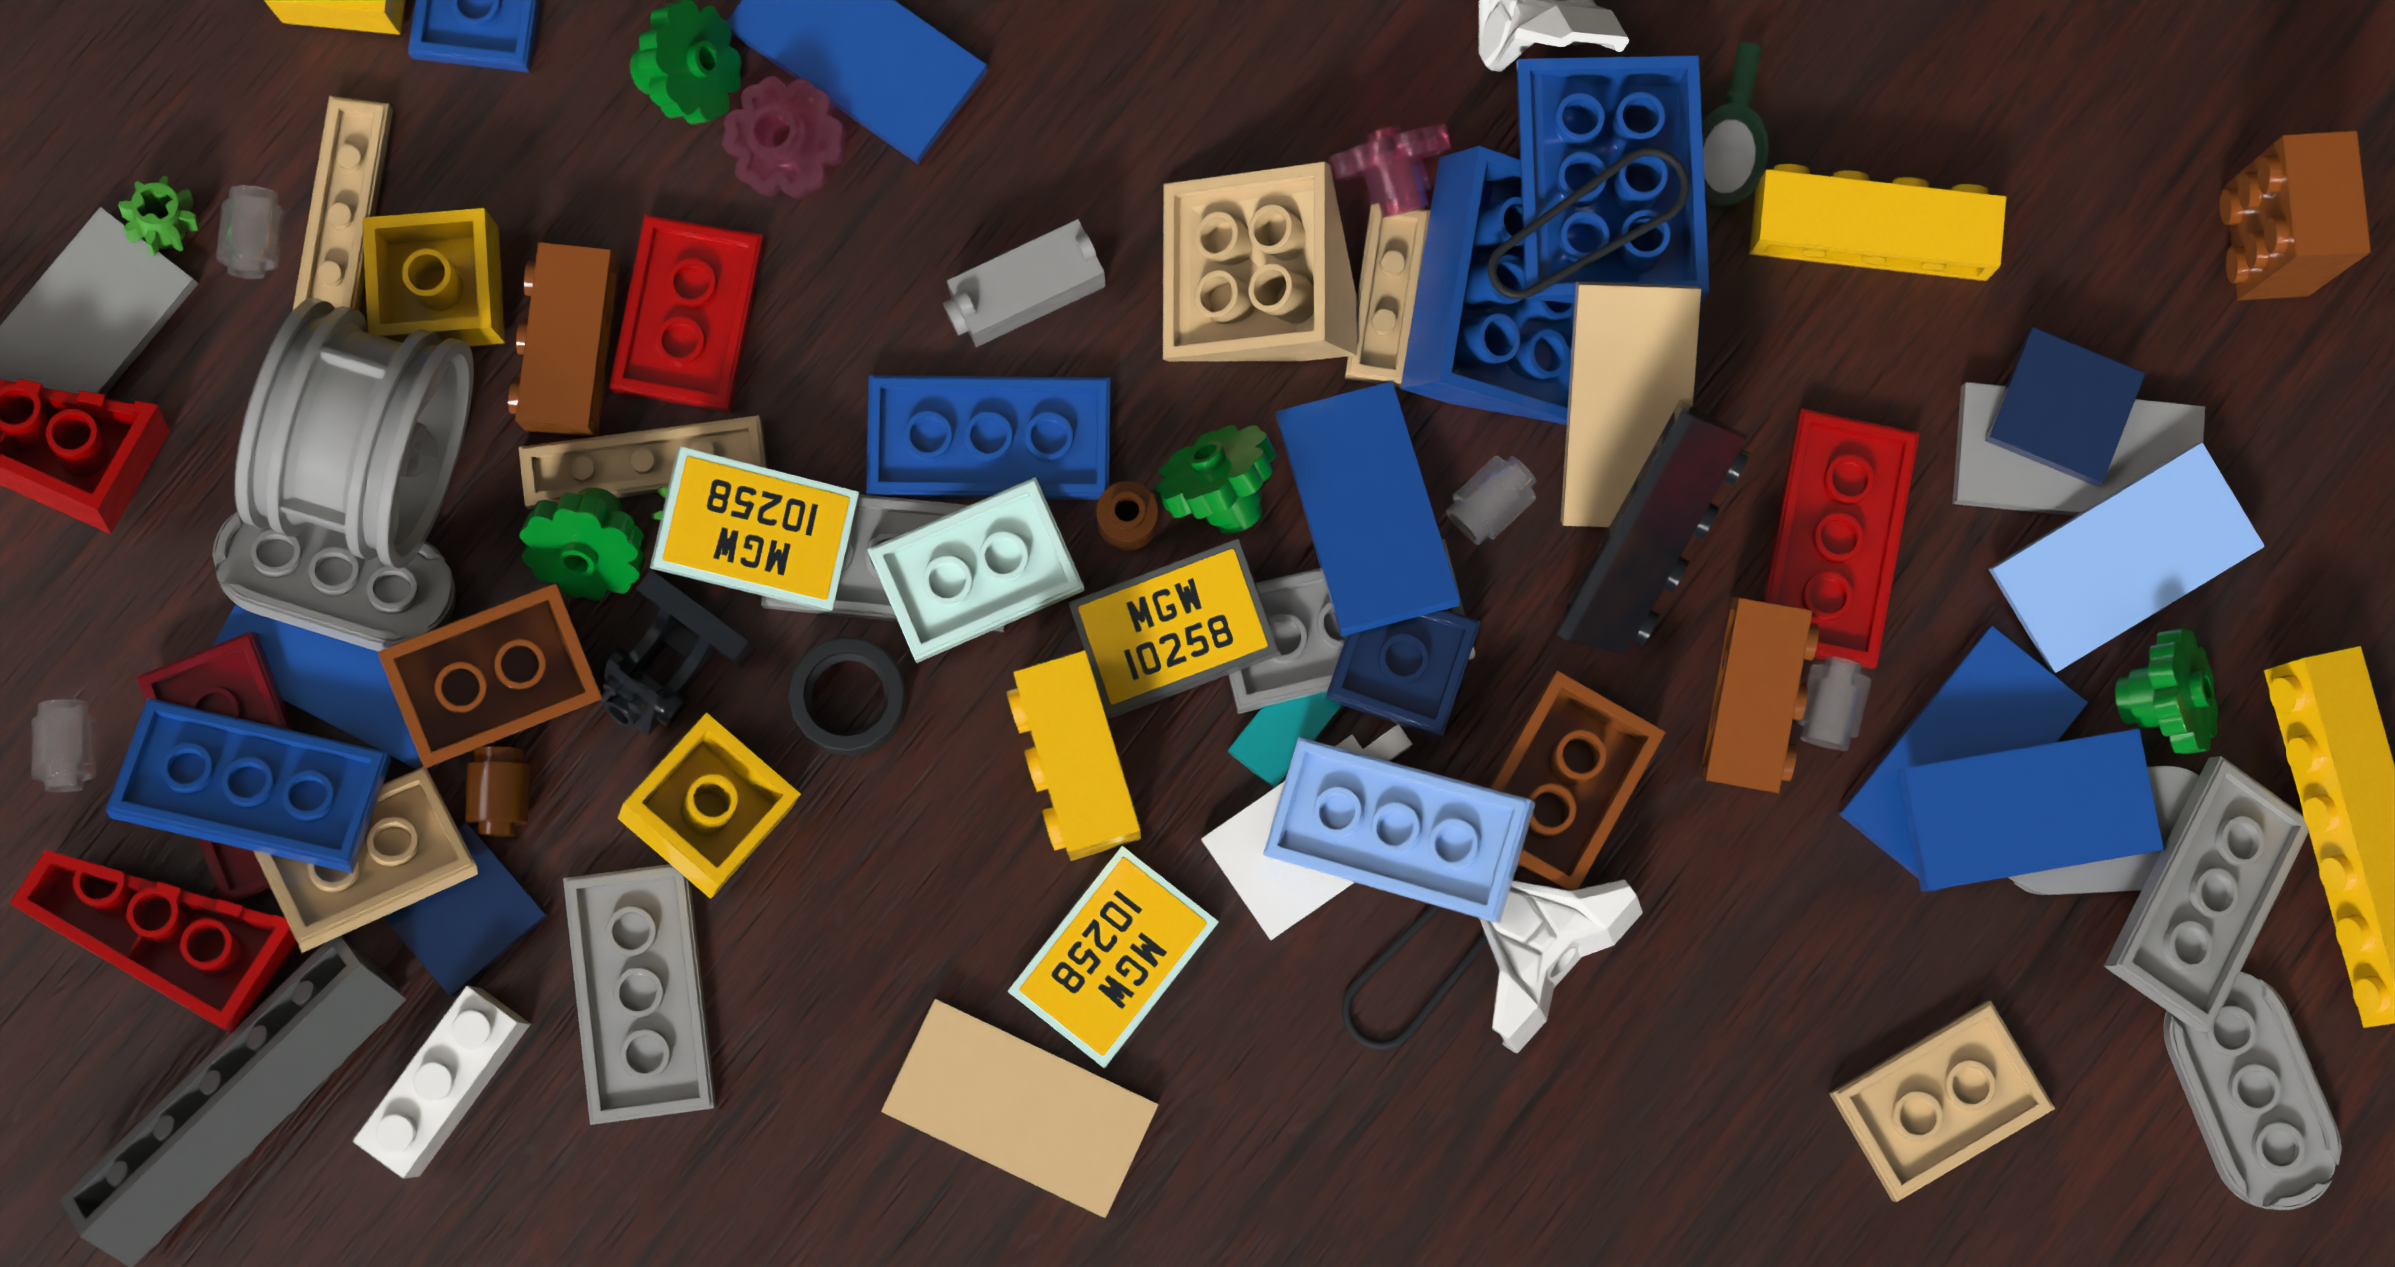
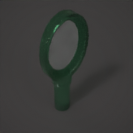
[1702,42,1769,208]

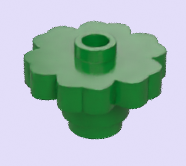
[630,0,741,125]
[1155,425,1276,534]
[519,488,646,600]
[2115,628,2218,755]

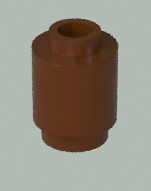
[1096,481,1158,551]
[465,747,530,837]

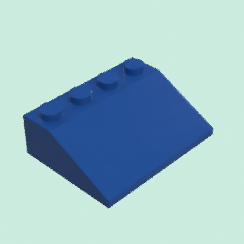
[1516,56,1710,305]
[1400,146,1575,425]

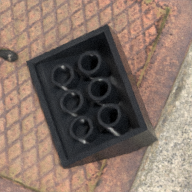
[1557,400,1750,655]

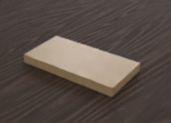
[1560,282,1701,527]
[881,999,1159,1218]

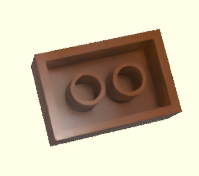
[2220,131,2371,301]
[377,583,602,769]
[1488,671,1666,891]

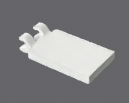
[1201,724,1412,941]

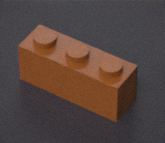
[508,242,620,438]
[1699,597,1819,793]

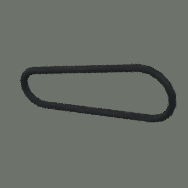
[1488,147,1689,299]
[1341,876,1517,1050]

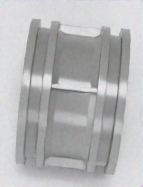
[235,297,474,569]

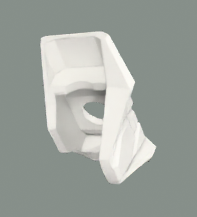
[1479,0,1629,71]
[1479,880,1643,1053]

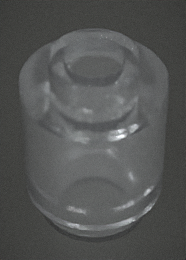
[216,185,283,279]
[1446,456,1536,545]
[1798,657,1872,751]
[31,700,96,792]

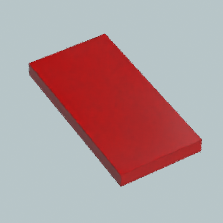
[1762,408,1920,669]

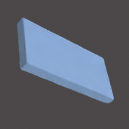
[1989,442,2265,673]
[1263,737,1535,924]

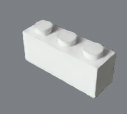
[353,986,531,1178]

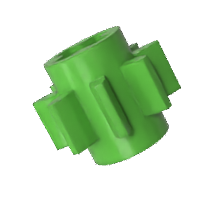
[118,176,199,256]

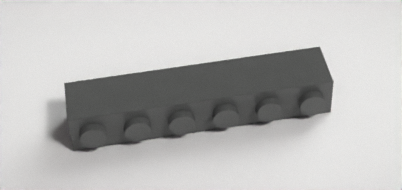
[60,935,407,1267]

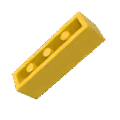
[1750,164,2006,281]

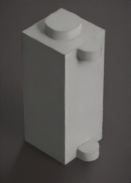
[943,219,1105,347]

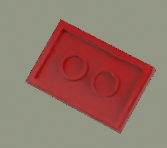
[609,215,765,413]

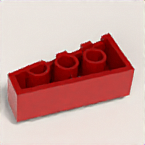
[0,378,170,534]
[9,850,299,1034]

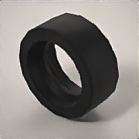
[788,636,908,756]

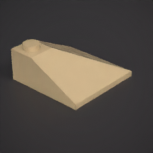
[1163,162,1357,361]

